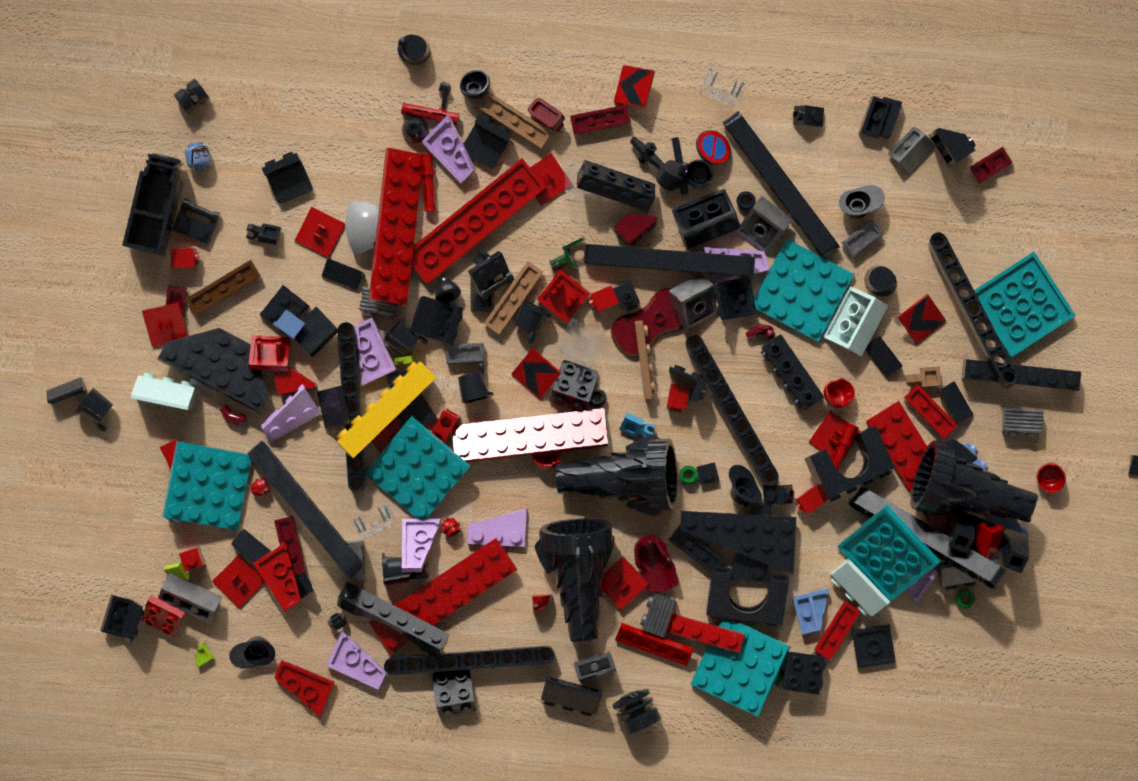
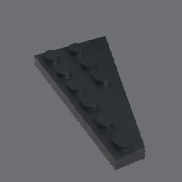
[680,511,797,574]

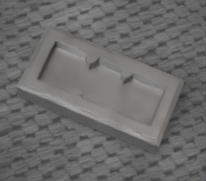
[841,220,884,258]
[445,343,485,364]

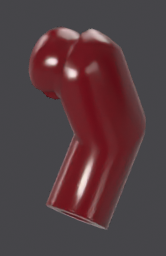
[745,324,775,341]
[219,405,247,427]

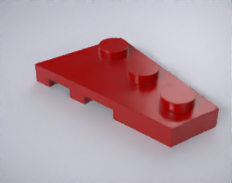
[253,543,301,612]
[274,660,335,717]

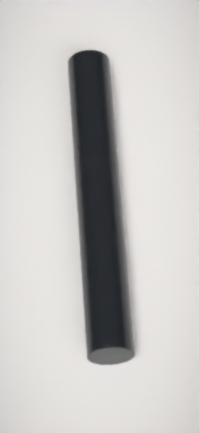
[671,137,689,195]

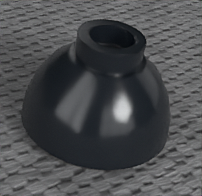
[402,117,428,143]
[435,277,461,302]

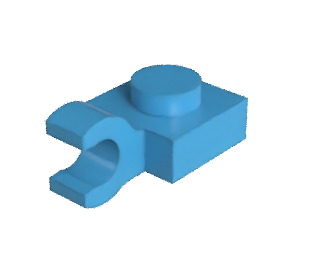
[619,413,656,437]

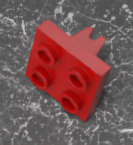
[537,269,591,323]
[249,335,291,371]
[141,595,185,638]

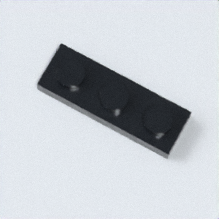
[668,524,726,572]

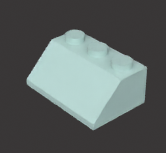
[822,286,888,357]
[131,373,197,410]
[830,558,890,617]

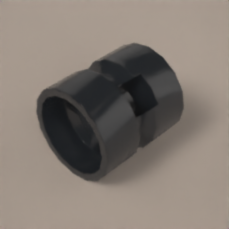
[173,78,210,114]

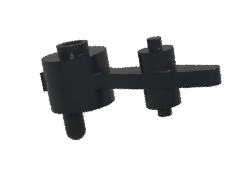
[630,137,689,191]

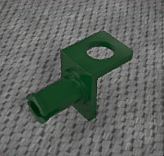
[549,237,586,272]

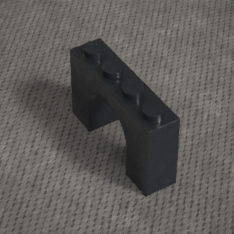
[804,426,895,502]
[949,510,1029,574]
[706,566,789,626]

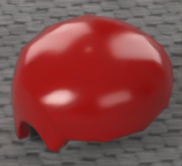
[823,378,855,408]
[532,452,561,470]
[1036,462,1066,493]

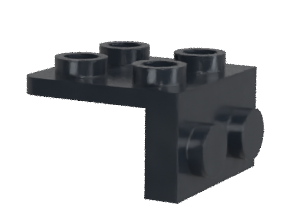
[464,115,512,169]
[261,152,313,204]
[713,277,757,321]
[411,296,463,345]
[549,360,599,412]
[669,364,706,403]
[100,594,144,643]
[782,651,826,695]
[432,669,477,718]

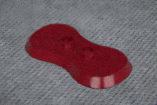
[611,288,683,358]

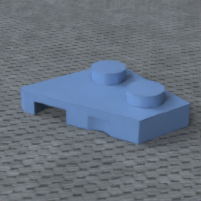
[792,588,829,635]

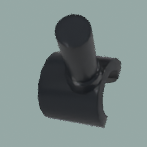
[438,82,451,110]

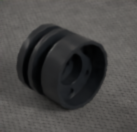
[612,688,662,735]

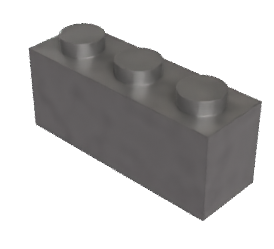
[158,574,222,624]

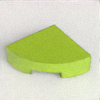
[393,354,413,365]
[163,562,190,581]
[195,642,215,668]

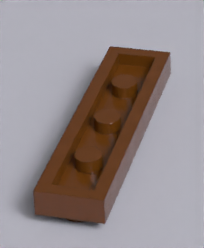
[185,260,261,316]

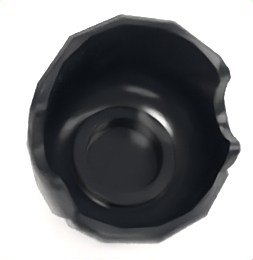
[685,159,714,189]

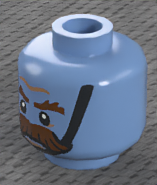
[184,142,212,171]

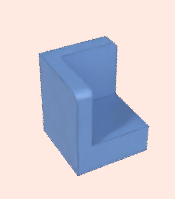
[272,310,305,339]

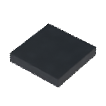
[294,306,340,358]
[317,386,350,429]
[851,624,896,668]

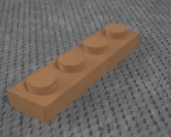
[477,92,552,149]
[484,261,543,335]
[635,320,655,400]

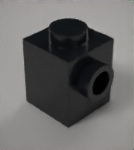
[613,281,640,312]

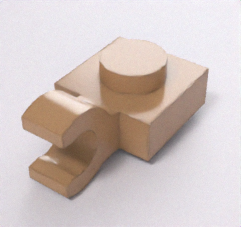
[906,366,941,387]

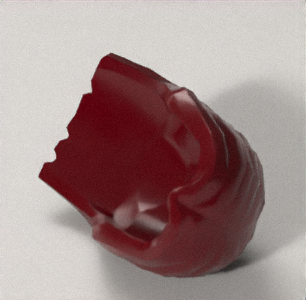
[634,535,679,593]

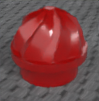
[251,478,270,497]
[442,518,461,538]

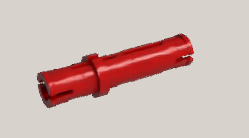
[401,102,460,125]
[420,154,436,212]
[831,422,859,471]

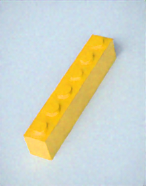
[336,361,436,458]

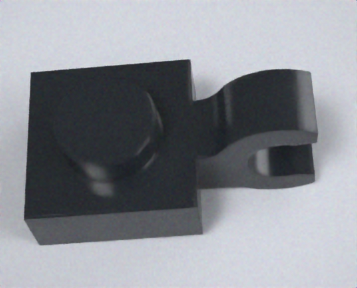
[246,223,281,245]

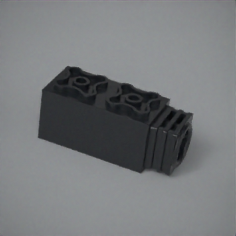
[122,153,184,257]

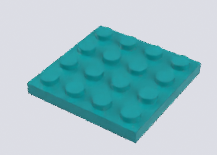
[754,238,854,342]
[974,251,1076,357]
[365,416,470,521]
[162,441,252,530]
[837,505,940,602]
[690,617,791,717]

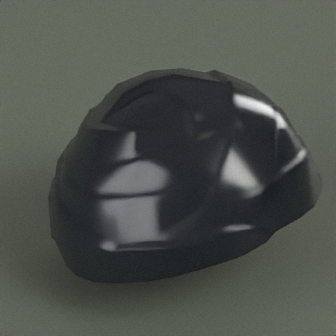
[460,70,491,99]

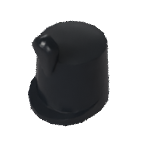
[397,34,431,65]
[864,265,897,297]
[513,300,552,344]
[383,316,428,356]
[458,362,494,404]
[74,387,113,432]
[382,552,410,586]

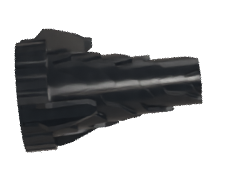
[555,435,678,516]
[910,439,1038,523]
[535,518,615,643]

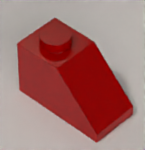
[273,366,317,395]

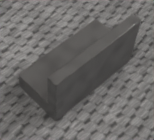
[888,126,935,175]

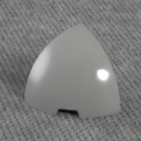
[345,201,379,255]

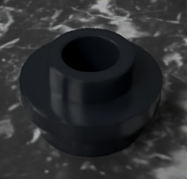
[736,191,756,210]
[589,389,606,408]
[328,613,347,630]

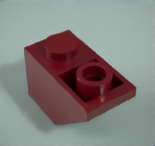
[614,214,658,245]

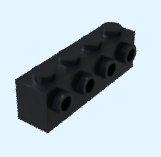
[577,160,655,212]
[760,334,824,410]

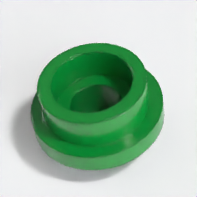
[679,465,698,485]
[956,589,975,609]

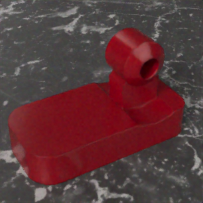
[528,98,565,131]

